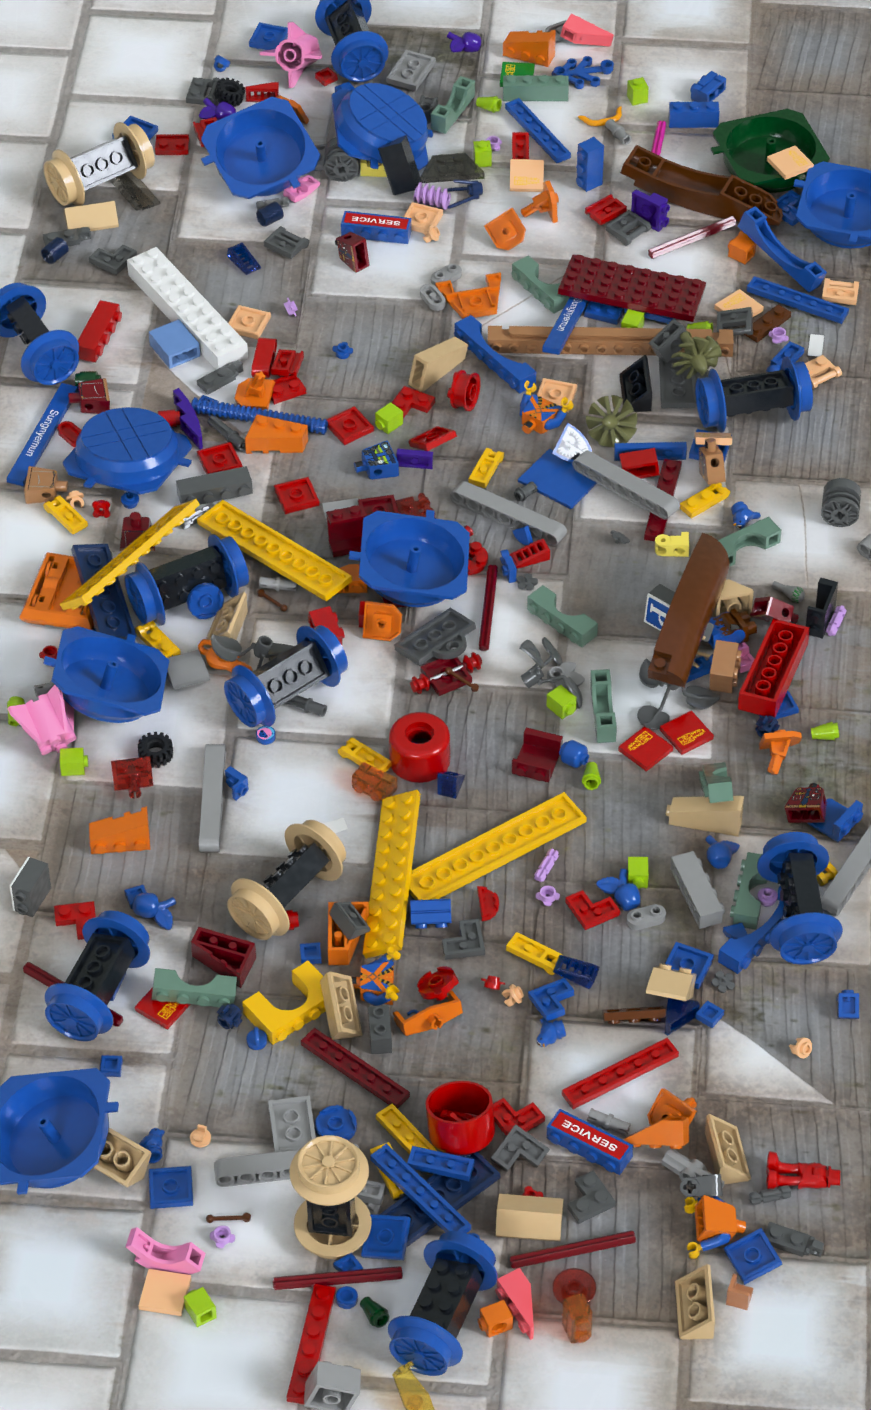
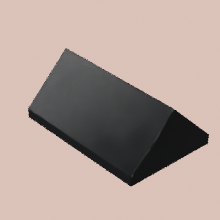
[378,135,422,195]
[619,355,652,412]

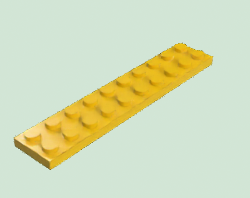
[60,499,200,610]
[197,500,352,601]
[362,789,421,959]
[409,792,587,900]

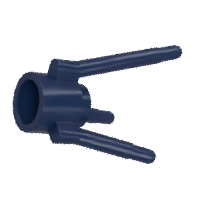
[447,179,483,209]

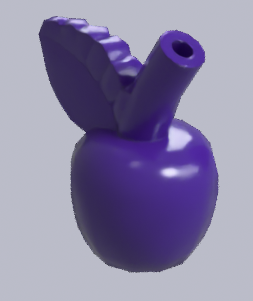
[447,32,482,52]
[199,98,236,121]

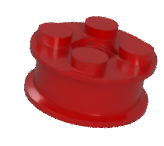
[447,370,480,411]

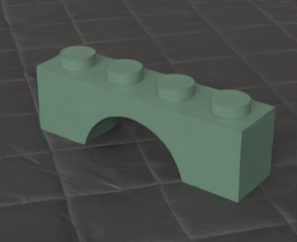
[431,76,475,134]
[511,255,570,314]
[718,517,781,567]
[527,585,598,647]
[590,669,617,743]
[699,762,734,803]
[730,852,767,930]
[151,968,237,1007]

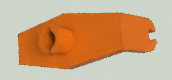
[393,990,463,1036]

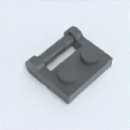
[186,77,221,105]
[606,210,651,246]
[264,226,309,259]
[717,307,753,336]

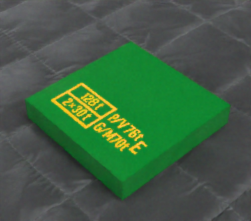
[500,62,535,87]

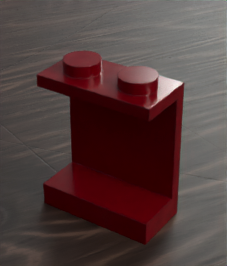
[326,505,367,558]
[512,727,563,783]

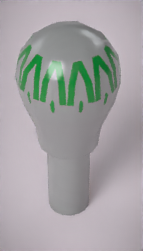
[772,581,805,603]

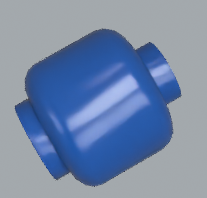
[559,740,589,768]

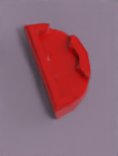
[477,886,499,922]

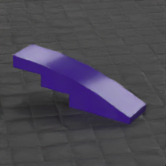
[173,388,203,450]

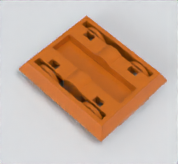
[19,552,94,630]

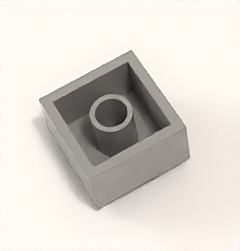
[304,1361,361,1410]

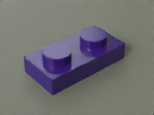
[396,449,433,469]

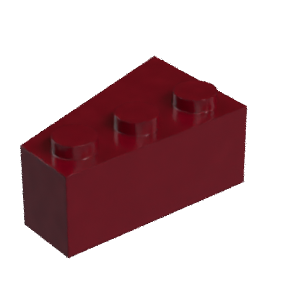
[191,927,256,988]

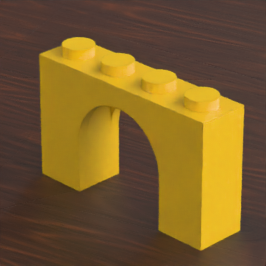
[242,961,326,1045]

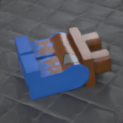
[708,608,757,650]

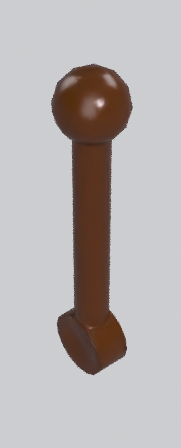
[257,589,287,612]
[445,667,479,692]
[206,1213,251,1223]

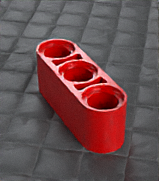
[251,337,277,379]

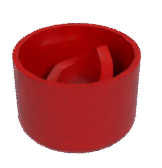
[389,712,450,783]
[425,1081,495,1155]

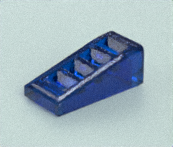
[227,242,261,275]
[553,955,600,989]

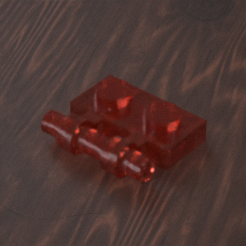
[395,493,436,519]

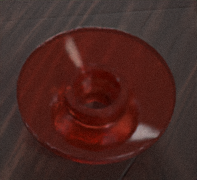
[553,1268,596,1307]

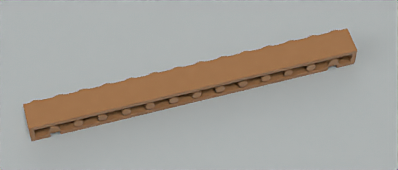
[488,326,734,357]

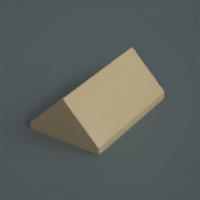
[63,201,119,231]
[204,592,248,648]
[320,972,363,1040]
[705,1114,751,1185]
[93,1128,152,1188]
[496,1194,564,1242]
[675,1264,715,1340]

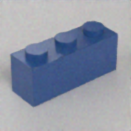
[668,101,720,128]
[576,137,604,192]

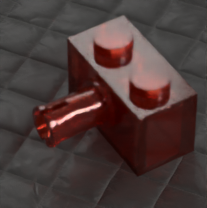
[111,756,153,799]

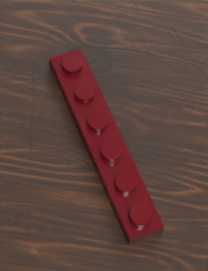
[644,459,682,541]
[301,1028,410,1109]

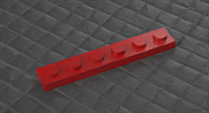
[562,1037,679,1109]
[287,1284,336,1404]

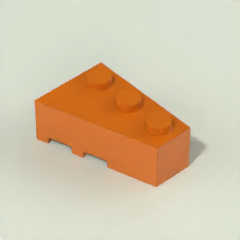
[503,30,556,67]
[245,414,308,454]
[89,806,151,854]
[328,902,369,965]

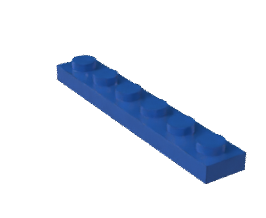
[505,98,571,164]
[746,276,849,324]
[370,1144,471,1233]

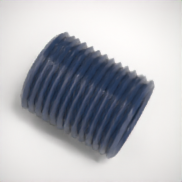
[256,202,284,227]
[41,237,69,264]

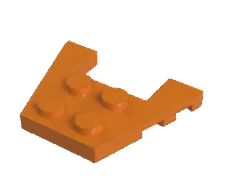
[435,272,501,319]

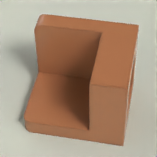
[726,1273,753,1310]

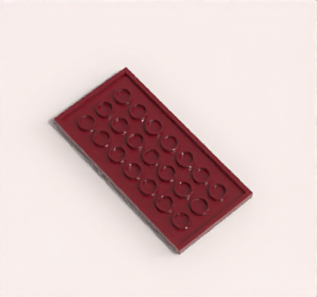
[558,255,706,322]

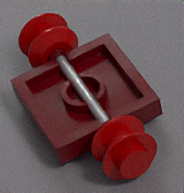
[410,652,482,696]

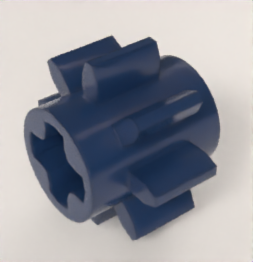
[755,715,780,738]
[217,1004,243,1029]

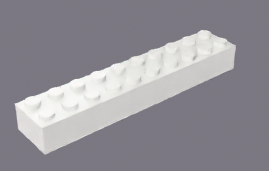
[127,247,248,370]

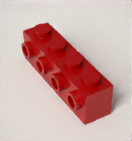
[78,300,122,363]

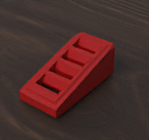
[245,82,279,102]
[510,539,550,569]

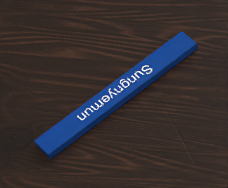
[542,297,589,355]
[7,383,78,486]

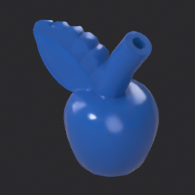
[705,835,740,869]
[596,869,641,911]
[133,893,176,930]

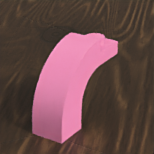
[126,1227,206,1275]

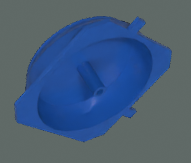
[331,83,433,171]
[201,97,320,199]
[793,161,871,248]
[63,407,192,495]
[349,510,470,607]
[43,626,169,723]
[0,1068,119,1195]

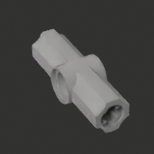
[662,1149,724,1188]

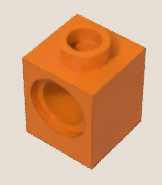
[477,1300,513,1338]

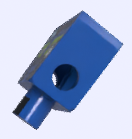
[354,440,399,480]

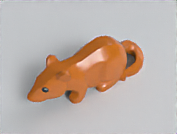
[198,639,253,672]

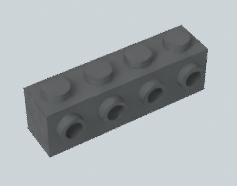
[176,466,253,505]

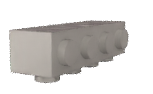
[670,851,725,929]

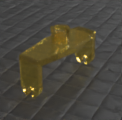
[392,1361,435,1410]

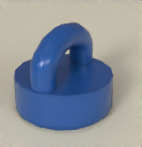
[214,55,231,72]
[246,1027,267,1050]

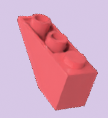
[560,14,614,47]
[495,1268,534,1340]

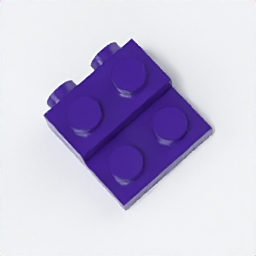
[631,189,670,232]

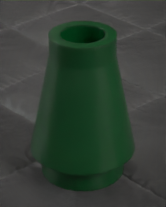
[360,1297,389,1328]

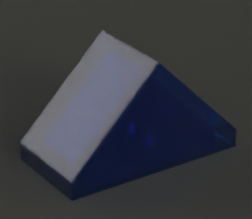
[437,771,465,799]
[665,998,700,1036]

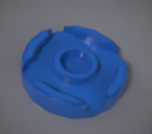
[187,583,224,619]
[315,1105,357,1141]

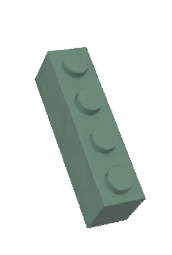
[503,75,569,101]

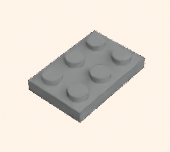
[386,50,436,91]
[268,1096,316,1152]

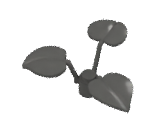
[211,634,294,669]
[519,637,583,708]
[637,658,720,730]

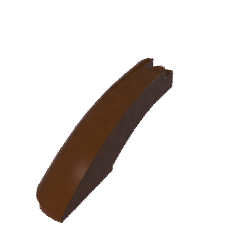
[620,145,783,226]
[648,533,729,688]

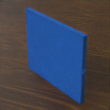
[518,449,597,509]

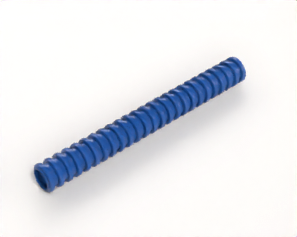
[191,397,328,435]

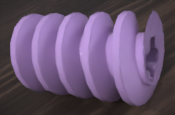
[413,182,451,210]

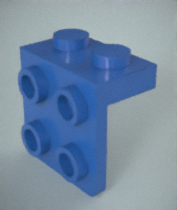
[808,799,863,842]

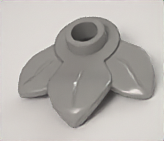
[547,662,585,692]

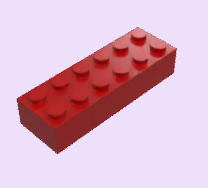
[738,619,809,718]

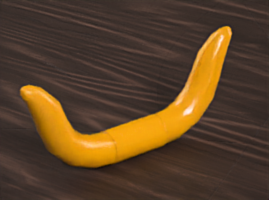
[578,106,622,126]

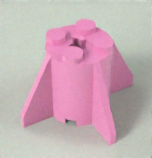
[260,22,322,88]
[7,685,77,755]

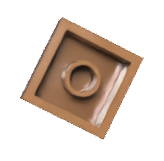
[709,640,742,693]

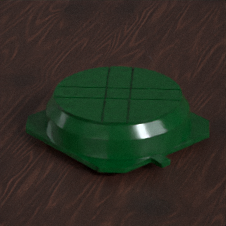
[711,109,830,193]

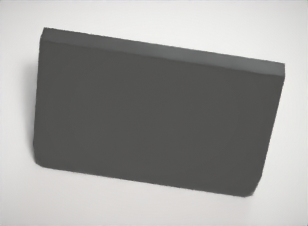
[329,902,370,940]

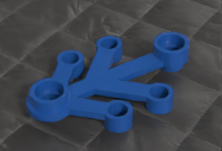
[552,56,614,89]

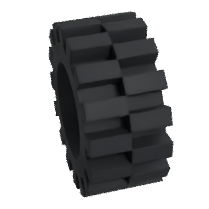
[214,78,245,107]
[138,732,173,768]

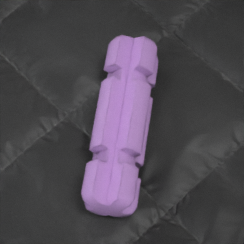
[826,605,847,636]
[534,849,559,882]

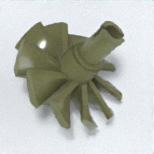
[671,331,722,379]
[586,395,637,448]

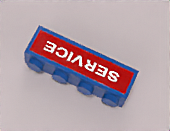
[341,211,412,244]
[546,1109,633,1175]

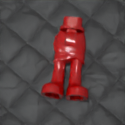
[766,1151,840,1189]

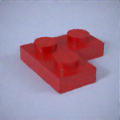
[391,386,435,418]
[565,890,620,930]
[54,901,96,940]
[493,1098,545,1136]

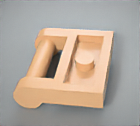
[822,278,859,305]
[805,355,842,389]

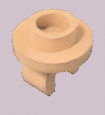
[423,225,440,243]
[66,491,84,508]
[502,984,524,1007]
[789,1037,812,1058]
[190,1124,211,1148]

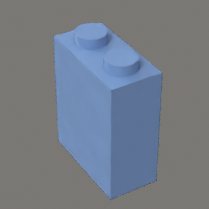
[149,319,200,369]

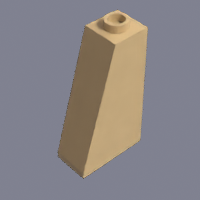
[408,337,468,392]
[666,796,744,837]

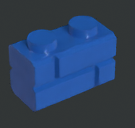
[690,71,726,102]
[410,899,452,929]

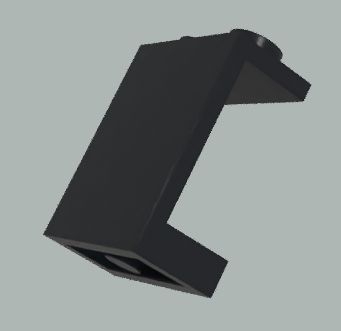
[806,577,838,639]

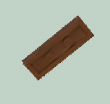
[744,304,791,343]
[602,1006,666,1024]

